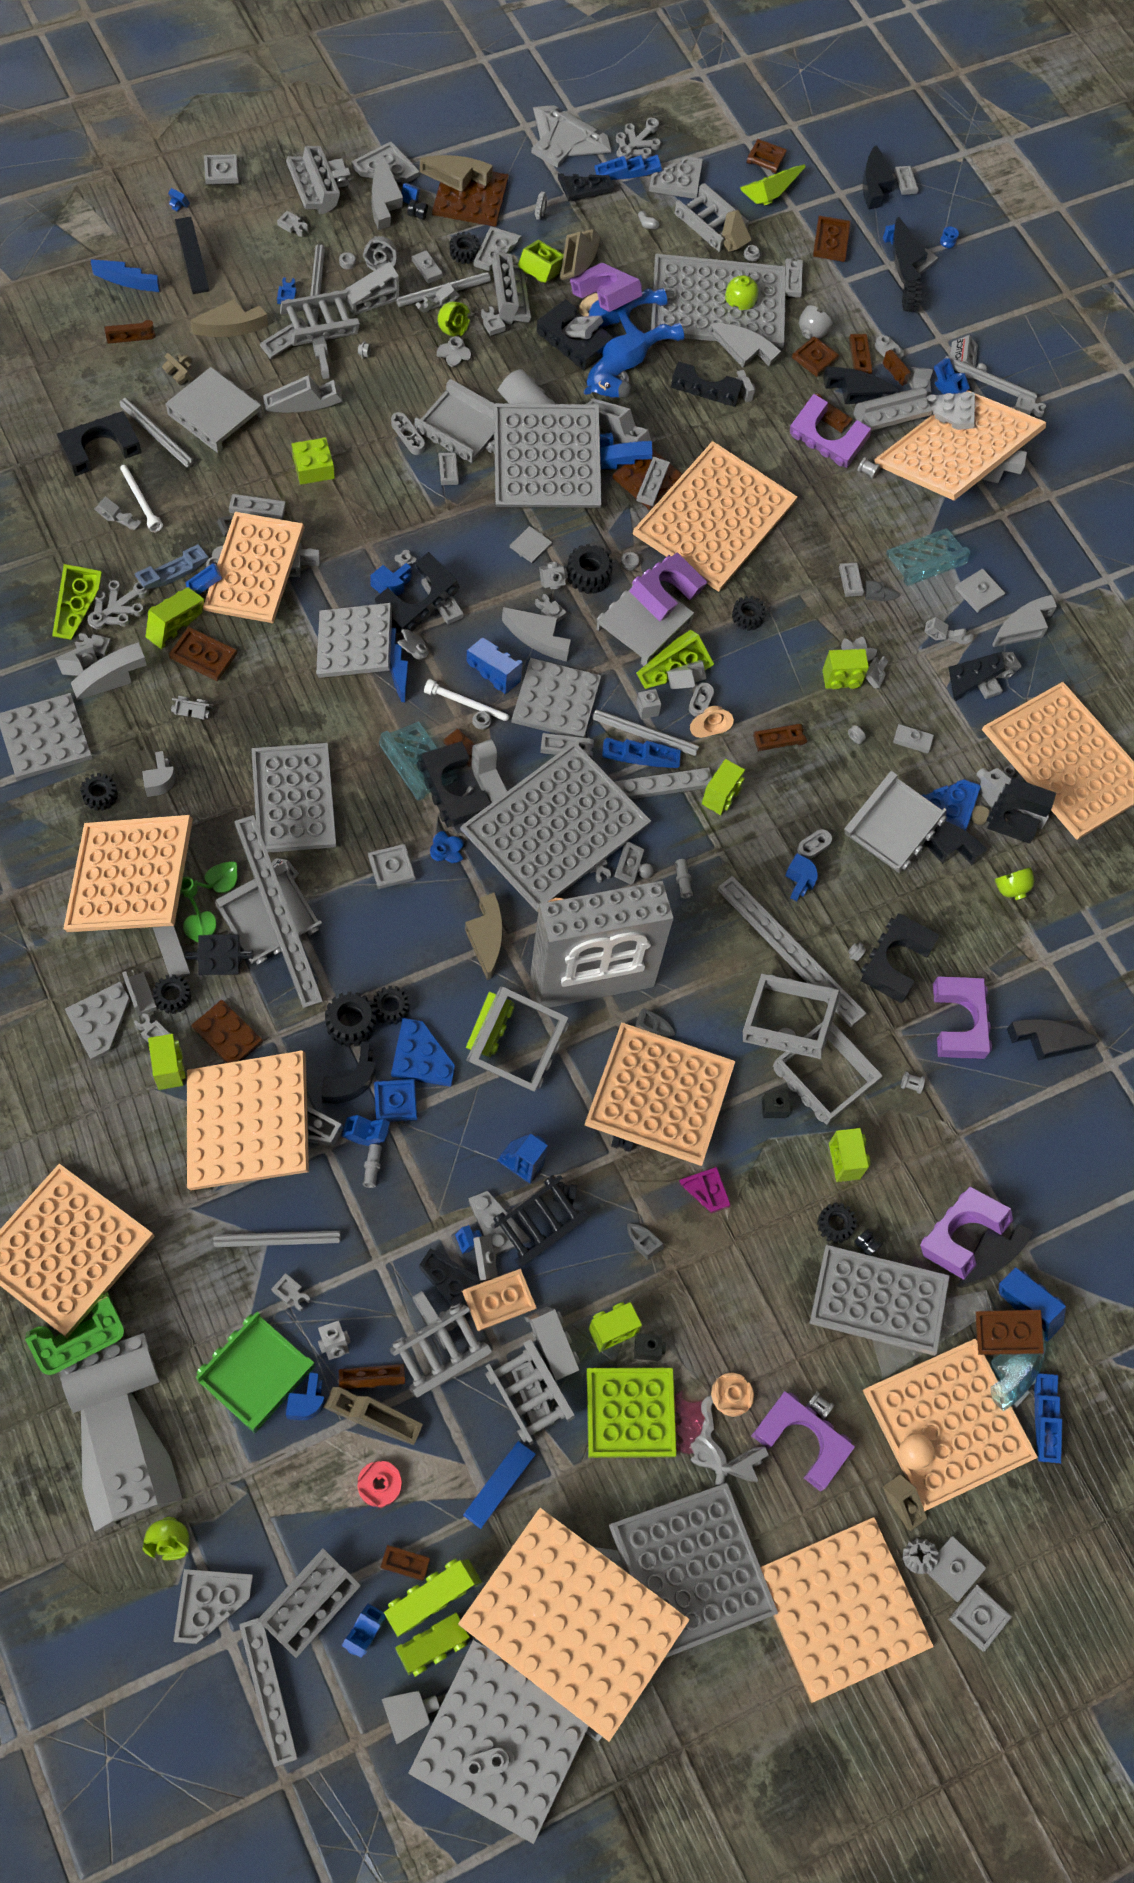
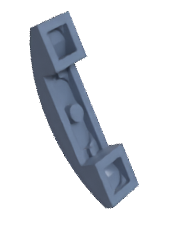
[135,544,208,588]

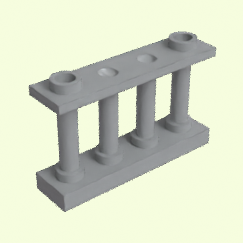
[675,183,749,252]
[280,290,360,346]
[389,1304,492,1398]
[485,1339,575,1445]

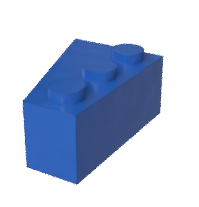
[467,637,523,694]
[497,1134,548,1183]
[999,1267,1066,1342]

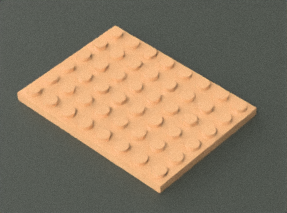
[874,390,1046,501]
[632,441,797,592]
[982,682,1134,840]
[458,1508,690,1742]

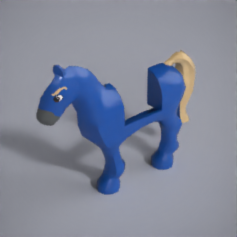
[578,288,684,398]

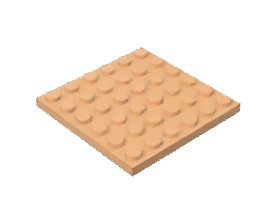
[63,815,193,932]
[585,1022,735,1166]
[187,1051,309,1190]
[0,1164,155,1338]
[863,1338,1038,1511]
[760,1517,934,1703]

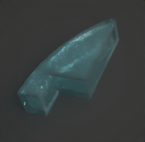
[990,1330,1046,1412]

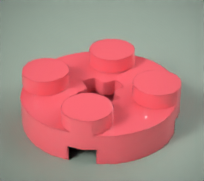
[357,1461,402,1508]

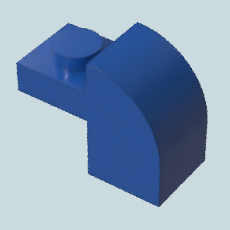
[934,358,970,394]
[370,563,411,596]
[785,853,818,902]
[341,1115,390,1146]
[286,1373,325,1420]
[342,1603,386,1658]

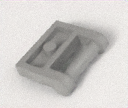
[562,316,603,339]

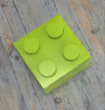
[517,240,564,283]
[291,438,335,485]
[822,649,869,689]
[702,759,745,815]
[148,1034,186,1090]
[828,1128,870,1182]
[588,1302,642,1352]

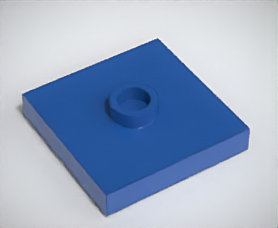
[374,1079,417,1122]

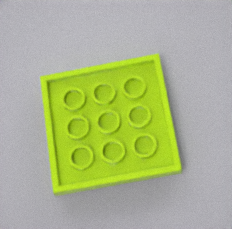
[586,1368,676,1458]

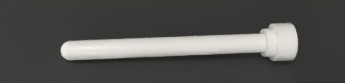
[120,465,163,532]
[424,679,509,721]

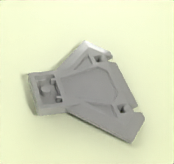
[531,105,611,168]

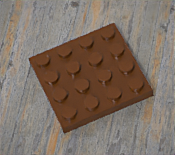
[432,172,509,227]

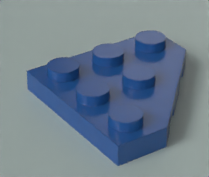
[922,779,981,831]
[391,1018,455,1087]

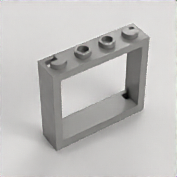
[743,974,839,1059]
[466,987,569,1092]
[773,1022,882,1125]

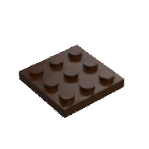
[613,449,683,510]

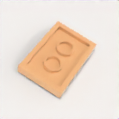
[462,1269,536,1331]

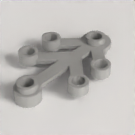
[616,118,661,160]
[87,580,149,629]

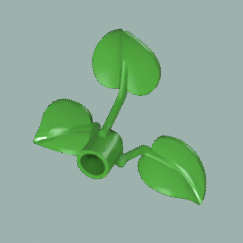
[180,862,237,942]

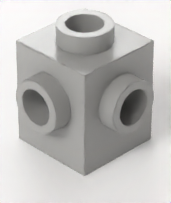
[539,562,568,589]
[995,652,1022,679]
[318,1320,351,1360]

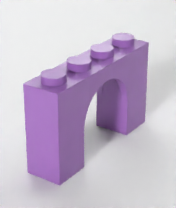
[570,263,642,312]
[790,394,871,468]
[629,552,707,622]
[933,977,992,1059]
[920,1187,1013,1280]
[751,1391,855,1492]

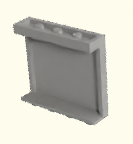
[166,367,262,453]
[415,379,494,463]
[596,585,694,666]
[844,771,947,873]
[215,862,322,965]

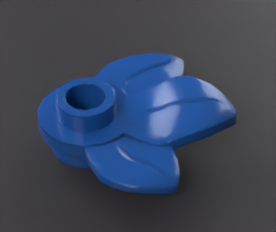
[430,831,464,863]

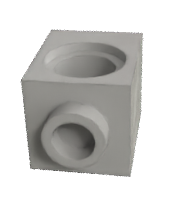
[636,689,661,719]

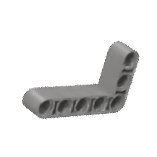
[472,739,507,803]

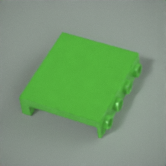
[196,1312,315,1433]

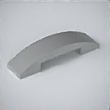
[153,926,190,978]

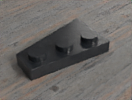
[558,173,614,202]
[948,651,1006,701]
[419,1248,484,1307]

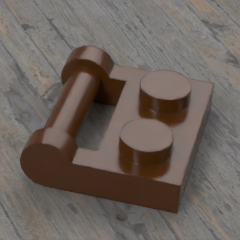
[746,139,787,174]

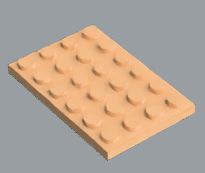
[203,512,304,623]

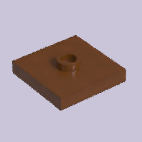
[792,336,839,377]

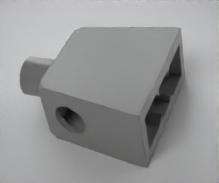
[976,768,1011,808]
[382,1691,440,1744]

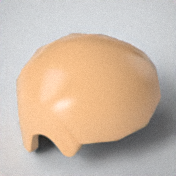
[899,1434,935,1470]

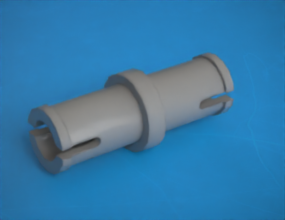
[675,859,693,899]
[363,1144,382,1188]

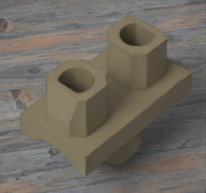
[162,353,194,386]

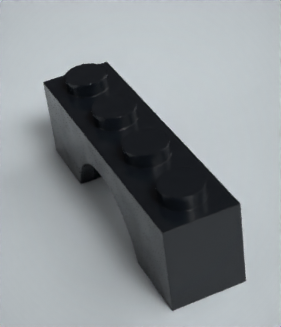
[670,361,743,407]

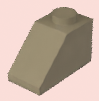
[722,209,751,252]
[883,1475,927,1531]

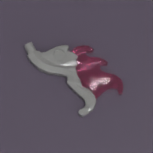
[674,1391,727,1486]

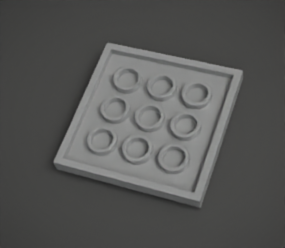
[316,603,392,678]
[512,658,601,738]
[0,693,92,781]

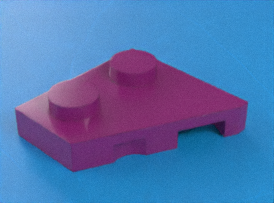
[679,1167,731,1214]

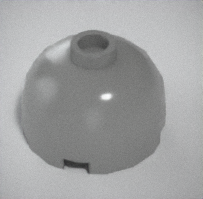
[363,236,397,271]
[799,305,833,339]

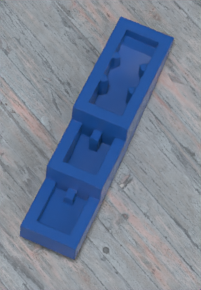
[594,155,662,180]
[91,259,160,292]
[600,441,652,469]
[390,628,408,702]
[602,737,681,768]
[1034,1373,1062,1463]
[463,1441,536,1529]

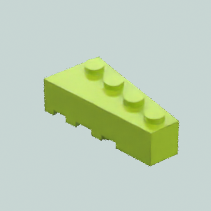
[384,1558,483,1637]

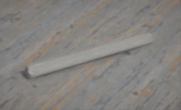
[308,244,325,325]
[396,272,491,307]
[945,356,1037,399]
[120,398,194,468]
[593,710,699,756]
[213,1231,341,1247]

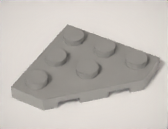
[351,142,420,183]
[649,156,702,199]
[926,392,975,430]
[65,982,130,1061]
[173,1569,253,1644]

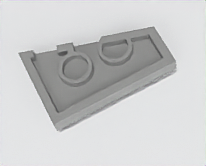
[474,226,521,271]
[468,1191,531,1255]

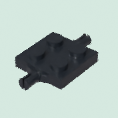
[185,935,254,975]

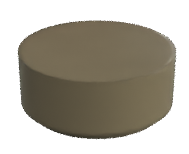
[970,806,989,825]

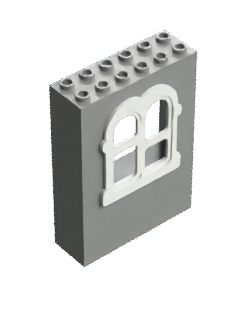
[530,881,673,1008]

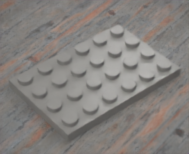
[251,743,336,853]
[809,1245,949,1356]

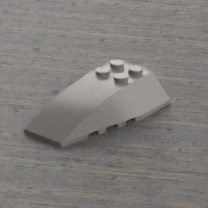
[81,1393,183,1532]

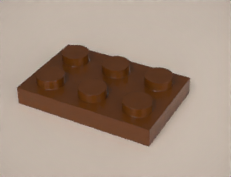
[813,216,850,262]
[169,627,237,682]
[191,999,263,1063]
[975,1310,1044,1355]

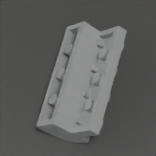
[286,146,340,214]
[492,252,531,325]
[498,369,555,404]
[853,387,933,431]
[60,1333,159,1413]
[258,1548,361,1658]

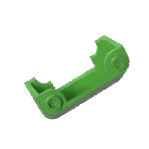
[25,1291,124,1375]

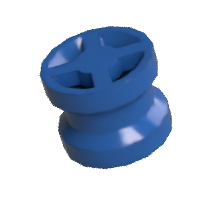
[940,226,959,248]

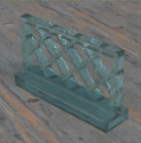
[886,528,970,586]
[379,721,458,801]

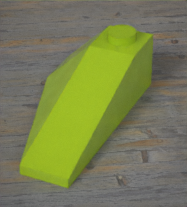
[740,164,805,205]
[52,564,102,640]
[636,630,714,689]

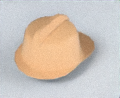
[690,706,734,738]

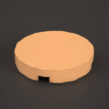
[711,1372,754,1417]

